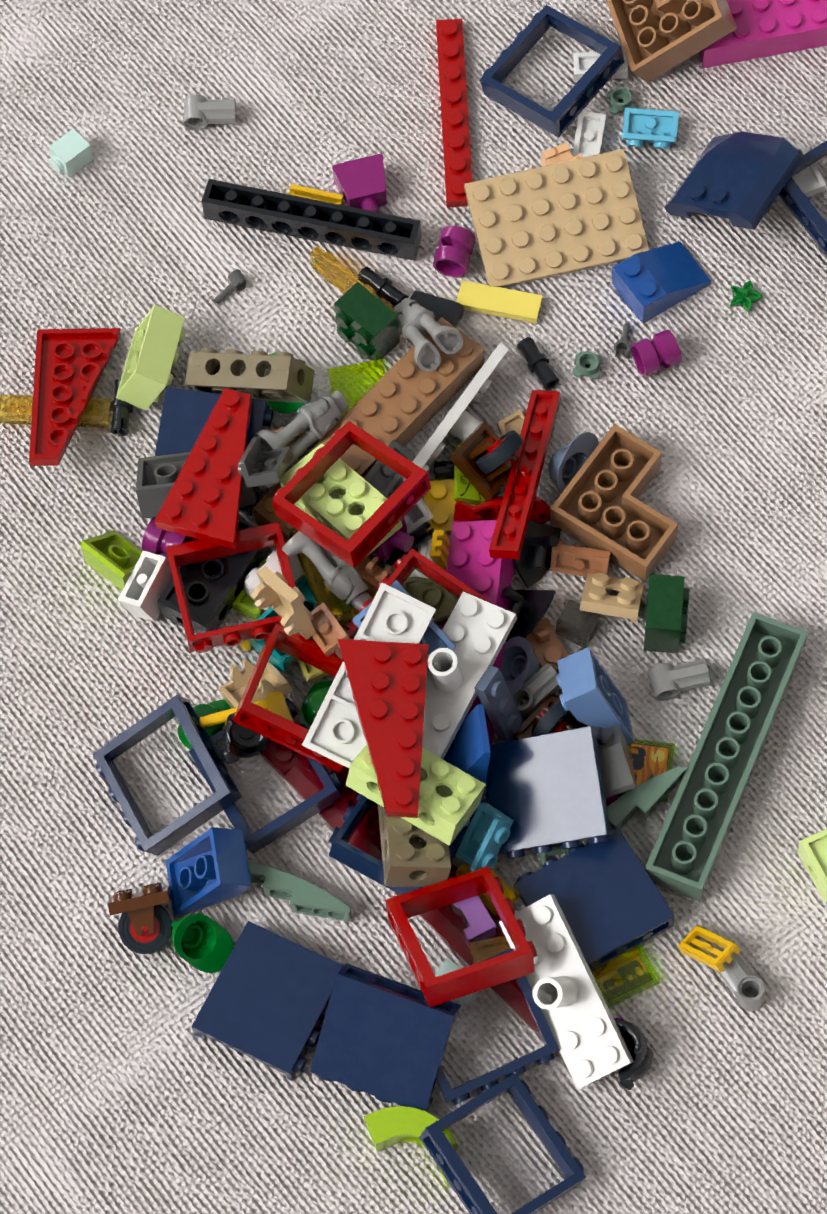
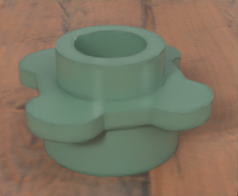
[606,87,635,114]
[573,351,603,380]

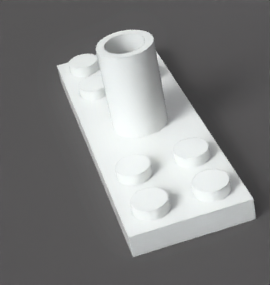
[395,342,509,488]
[302,583,436,769]
[422,592,517,759]
[499,894,634,1089]

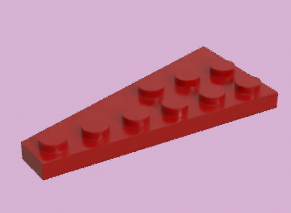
[29,328,121,466]
[154,388,252,549]
[338,639,429,818]

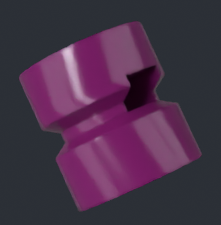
[433,226,476,277]
[631,329,682,377]
[142,518,193,559]

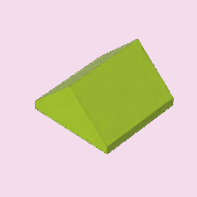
[80,530,143,591]

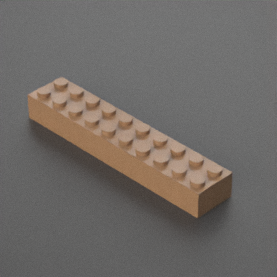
[253,317,484,555]

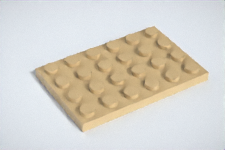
[464,149,649,288]

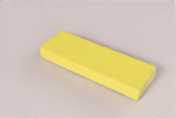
[456,280,543,324]

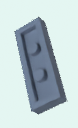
[474,665,523,742]

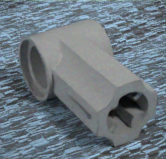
[183,95,237,131]
[648,659,710,701]
[513,663,560,719]
[717,953,765,1011]

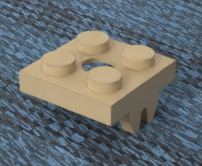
[250,566,316,639]
[580,573,644,623]
[218,658,293,708]

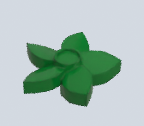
[730,281,763,312]

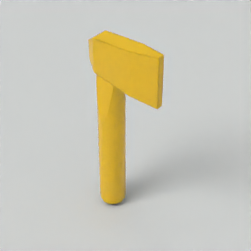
[199,691,294,728]

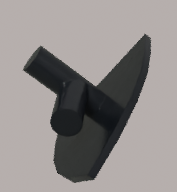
[513,521,561,588]
[502,586,556,641]

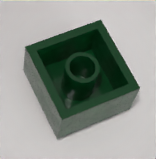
[334,282,400,363]
[643,574,690,653]

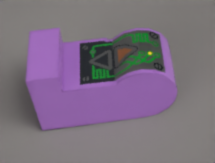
[451,895,496,948]

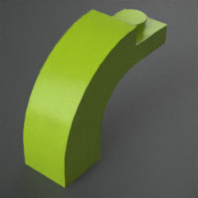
[364,1106,458,1188]

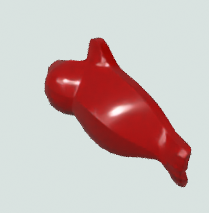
[453,497,551,524]

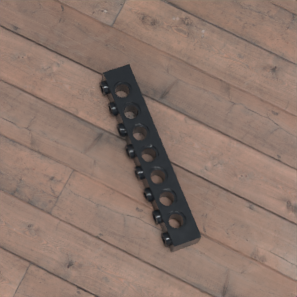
[201,179,422,261]

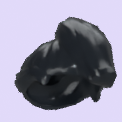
[214,713,270,764]
[613,1018,654,1090]

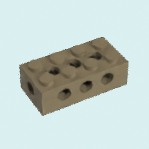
[185,348,315,403]
[378,804,451,887]

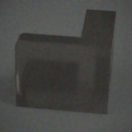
[556,600,601,649]

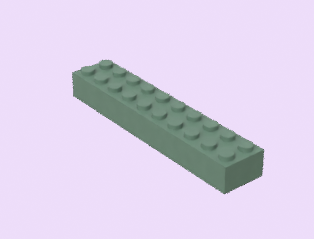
[645,612,808,902]

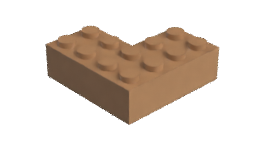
[606,0,737,83]
[550,424,678,581]

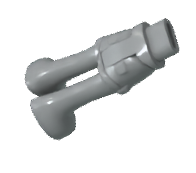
[393,298,463,372]
[254,390,349,473]
[282,520,373,612]

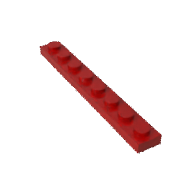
[436,19,472,207]
[489,390,561,559]

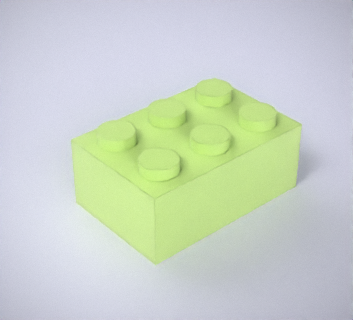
[116,304,186,410]

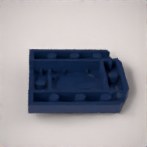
[664,131,803,230]

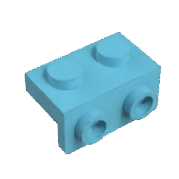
[622,108,679,149]
[455,803,514,872]

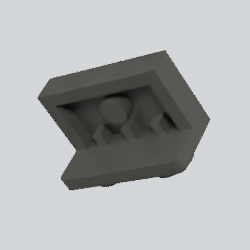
[238,437,294,488]

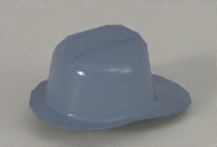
[548,432,599,493]
[501,636,539,697]

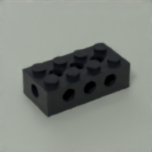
[157,521,270,634]

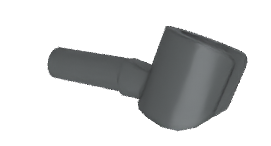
[214,269,247,304]
[614,323,631,358]

